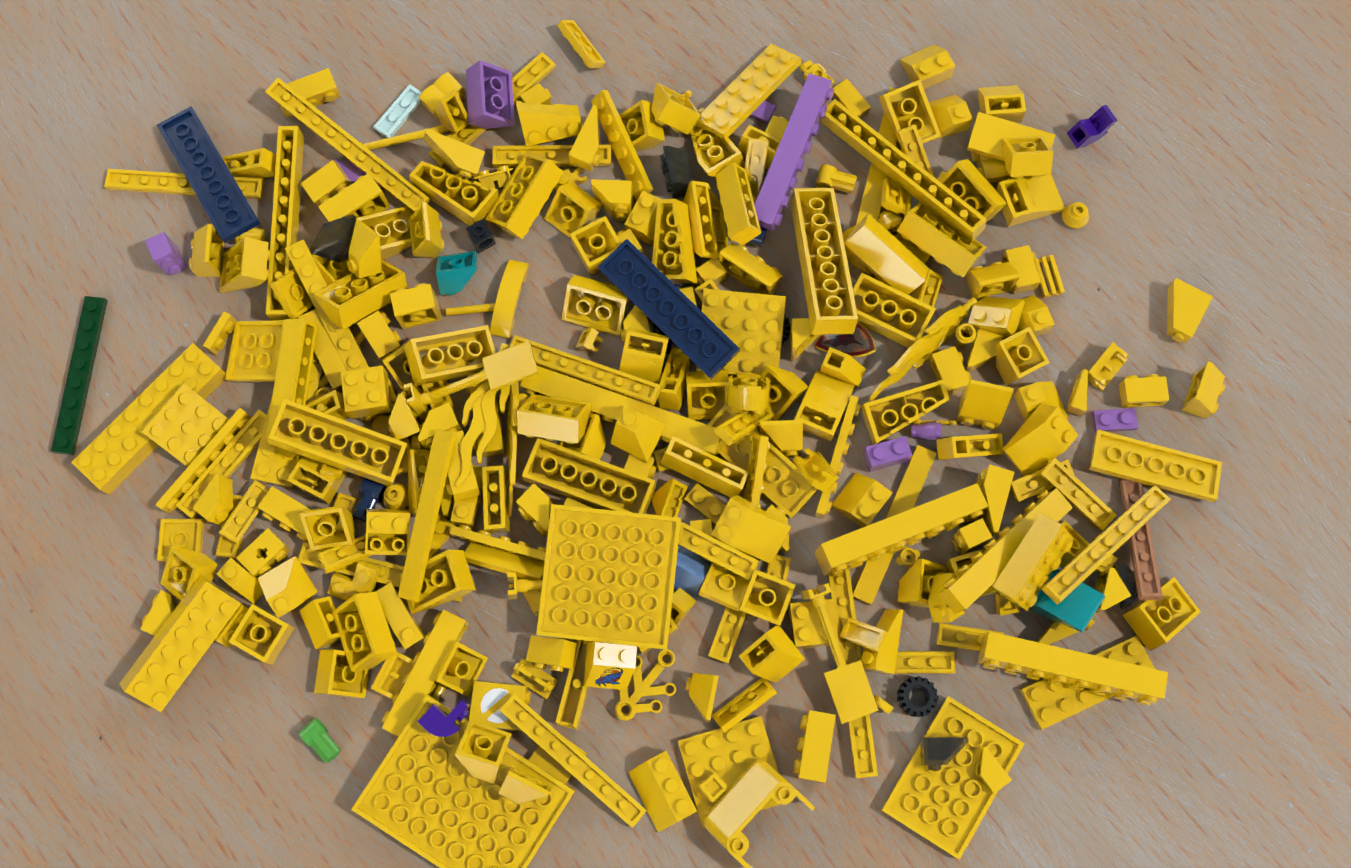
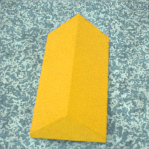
[844,213,929,295]

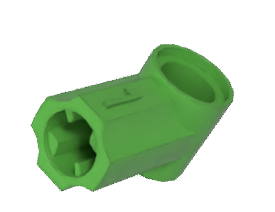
[298,717,341,763]

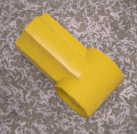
[815,164,857,194]

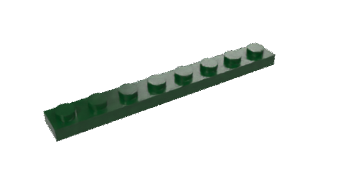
[51,296,108,455]

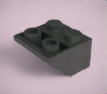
[660,146,694,199]

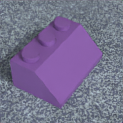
[466,60,515,129]

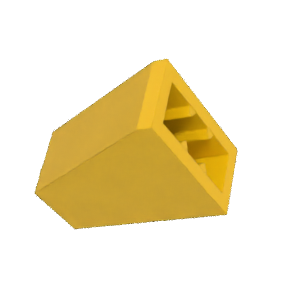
[1167,278,1213,344]

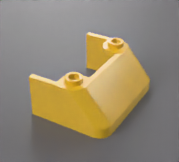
[703,760,815,868]

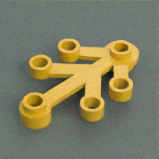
[615,649,676,721]

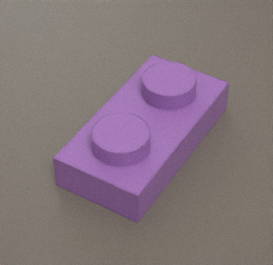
[1092,408,1138,433]

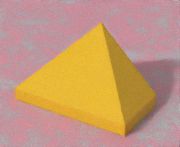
[651,479,688,517]

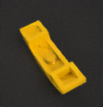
[490,259,529,339]

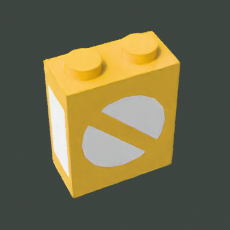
[469,681,531,731]

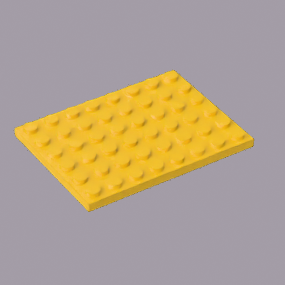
[351,694,575,868]

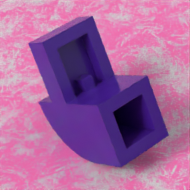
[1067,105,1118,149]
[418,699,470,737]

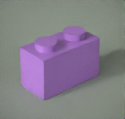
[145,232,186,275]
[863,436,912,472]

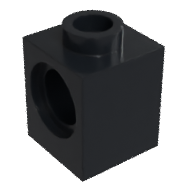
[466,219,496,253]

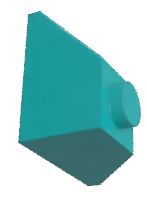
[436,250,477,295]

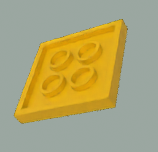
[225,320,284,382]
[141,383,229,467]

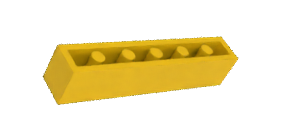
[266,318,317,441]
[382,609,469,737]

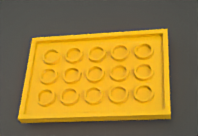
[881,696,1025,860]

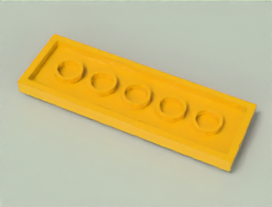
[696,43,802,140]
[708,404,818,519]
[1089,430,1222,503]
[1020,636,1155,730]

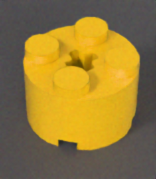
[727,373,770,414]

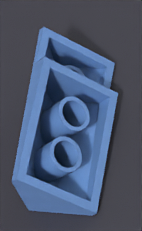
[674,546,711,599]

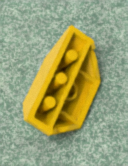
[683,181,729,259]

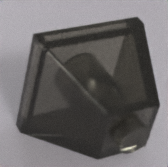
[309,214,356,263]

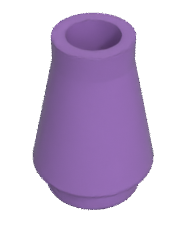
[911,421,941,441]

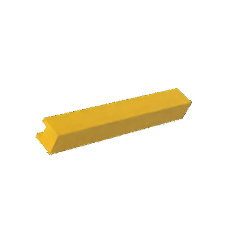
[555,640,601,730]

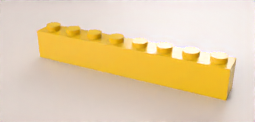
[938,488,1073,614]

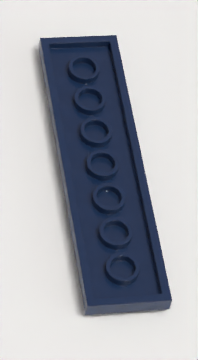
[157,106,261,243]
[598,239,741,379]

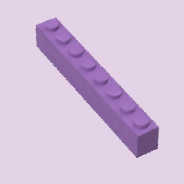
[755,73,834,231]

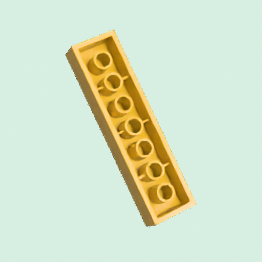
[791,188,858,335]
[71,343,226,495]
[814,483,988,577]
[978,631,1168,706]

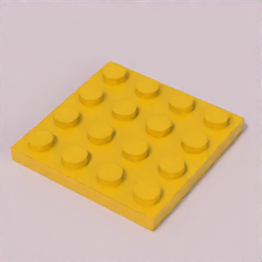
[696,289,786,375]
[678,716,780,828]

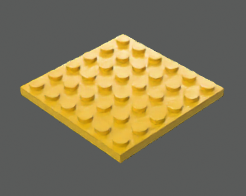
[536,504,681,650]

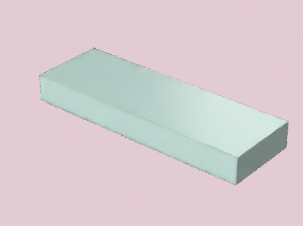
[373,84,422,138]

